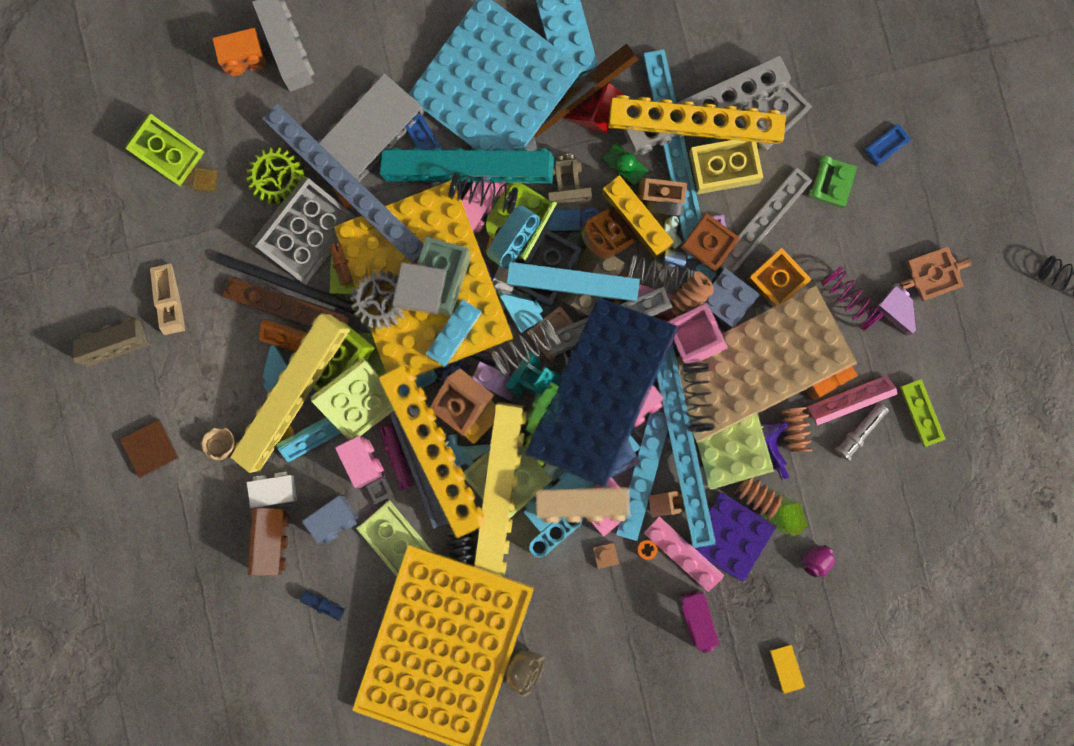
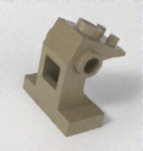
[548,152,592,205]

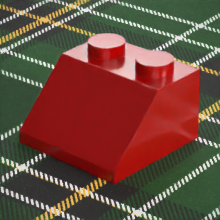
[564,83,624,133]

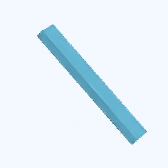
[507,262,640,302]

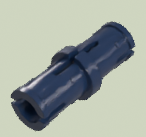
[300,590,345,621]

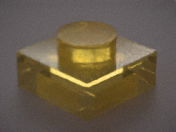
[193,168,219,193]

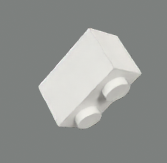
[247,472,297,508]

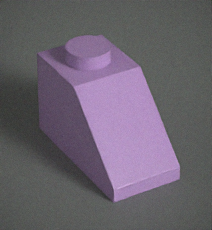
[877,286,916,336]
[473,362,513,401]

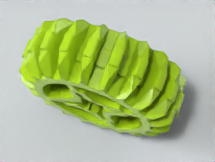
[246,147,304,205]

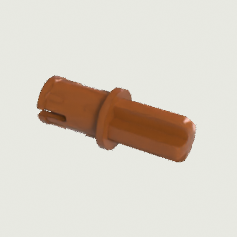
[329,243,353,286]

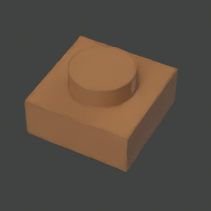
[593,543,619,569]

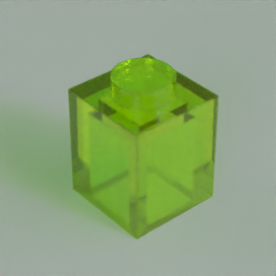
[777,502,808,536]

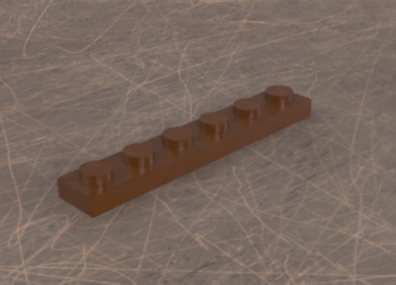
[222,277,351,327]

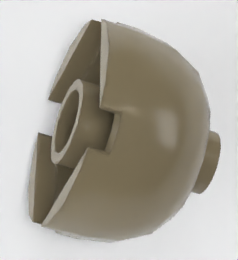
[505,651,545,697]

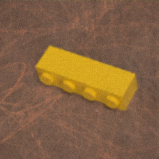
[602,175,674,259]

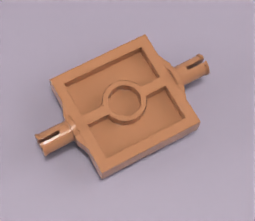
[900,246,972,302]

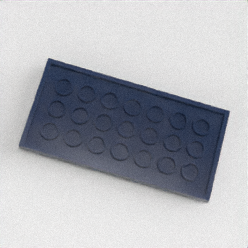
[525,298,679,488]

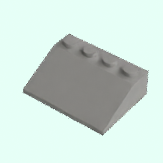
[251,176,357,285]

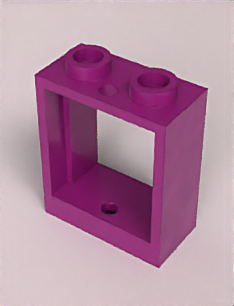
[679,590,720,653]

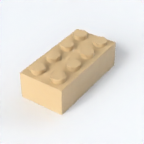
[537,488,630,523]

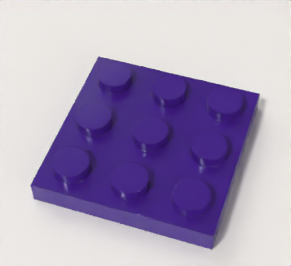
[689,492,777,582]

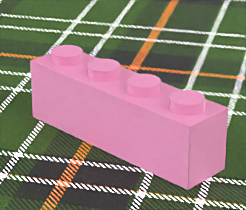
[462,182,507,234]

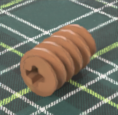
[670,271,714,317]
[781,407,812,453]
[733,477,782,521]

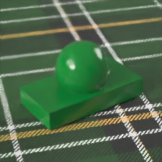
[602,143,648,187]

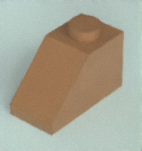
[637,178,687,204]
[648,490,686,517]

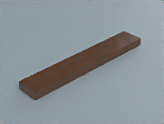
[534,43,639,138]

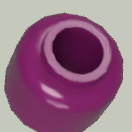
[802,545,835,578]

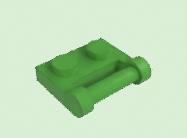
[808,155,857,208]

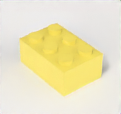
[689,140,763,194]

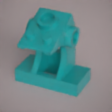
[505,351,561,398]

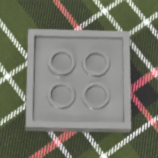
[726,77,812,152]

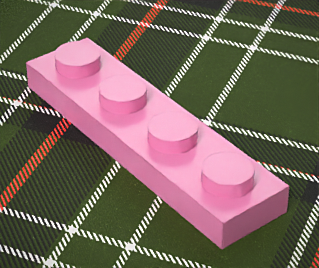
[807,375,897,425]
[644,516,724,592]

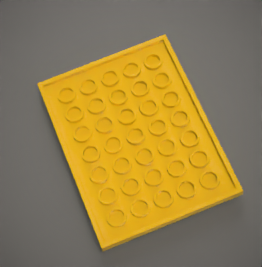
[334,180,514,376]
[352,544,534,746]

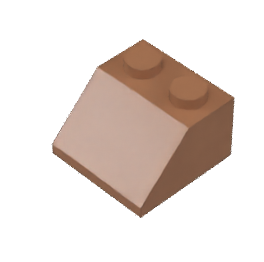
[430,369,494,436]

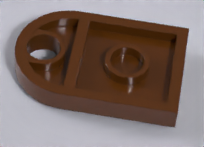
[581,206,639,258]

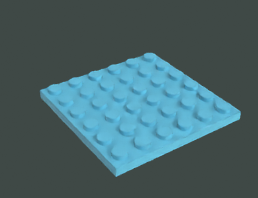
[408,0,583,151]

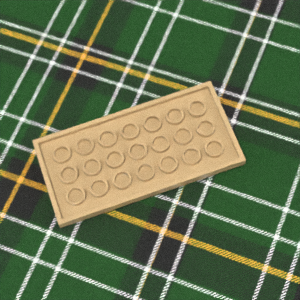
[676,286,857,443]

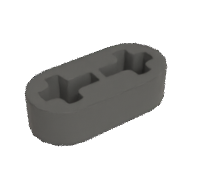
[646,201,684,217]

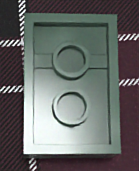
[417,237,471,316]

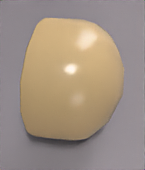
[201,428,235,460]

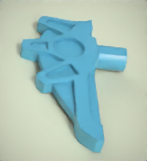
[447,434,491,466]

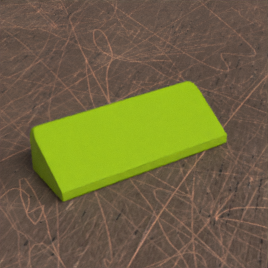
[517,199,557,262]

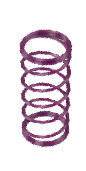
[821,266,884,331]

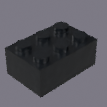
[513,228,582,308]

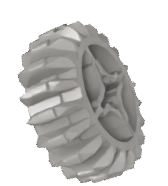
[351,270,408,329]

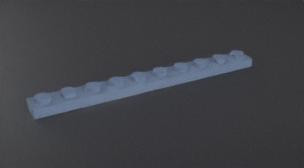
[262,104,424,265]

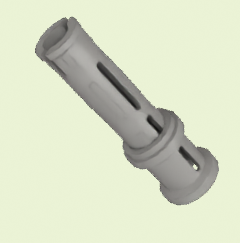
[834,403,889,462]

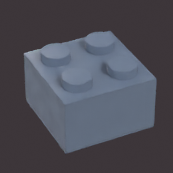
[701,268,760,330]
[302,496,359,544]

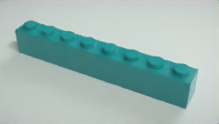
[380,147,554,183]

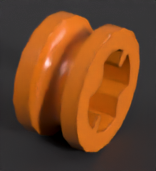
[637,540,657,560]

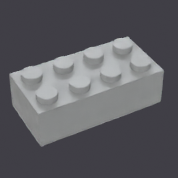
[252,0,315,92]

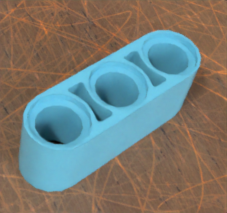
[487,205,540,269]
[529,518,582,557]

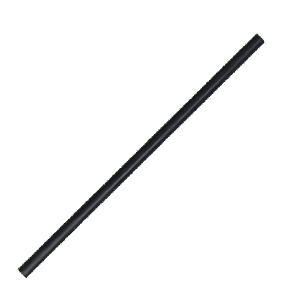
[215,253,496,366]

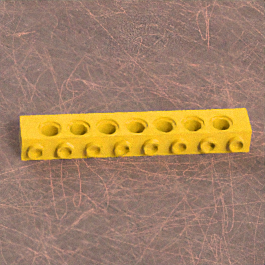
[608,95,786,144]
[379,365,485,538]

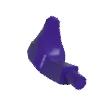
[760,421,789,481]

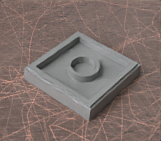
[393,263,447,314]

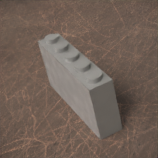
[317,74,424,182]

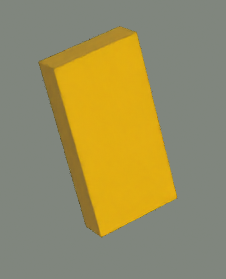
[770,644,805,694]

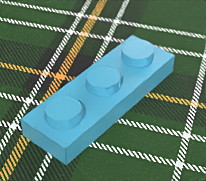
[426,300,482,367]

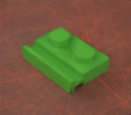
[526,383,558,434]

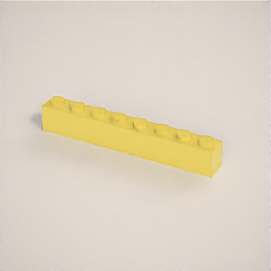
[231,314,350,473]
[475,402,527,575]

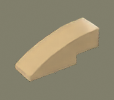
[150,264,185,335]

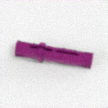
[380,424,413,490]

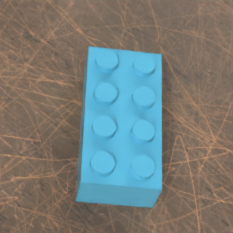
[536,0,598,81]

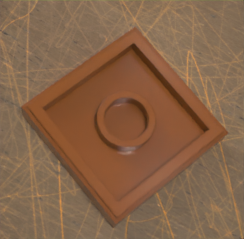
[680,213,740,273]

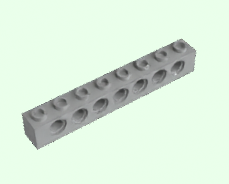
[624,56,791,155]

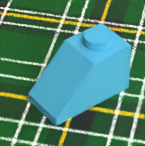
[497,290,543,332]
[263,345,288,392]

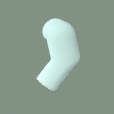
[664,216,683,249]

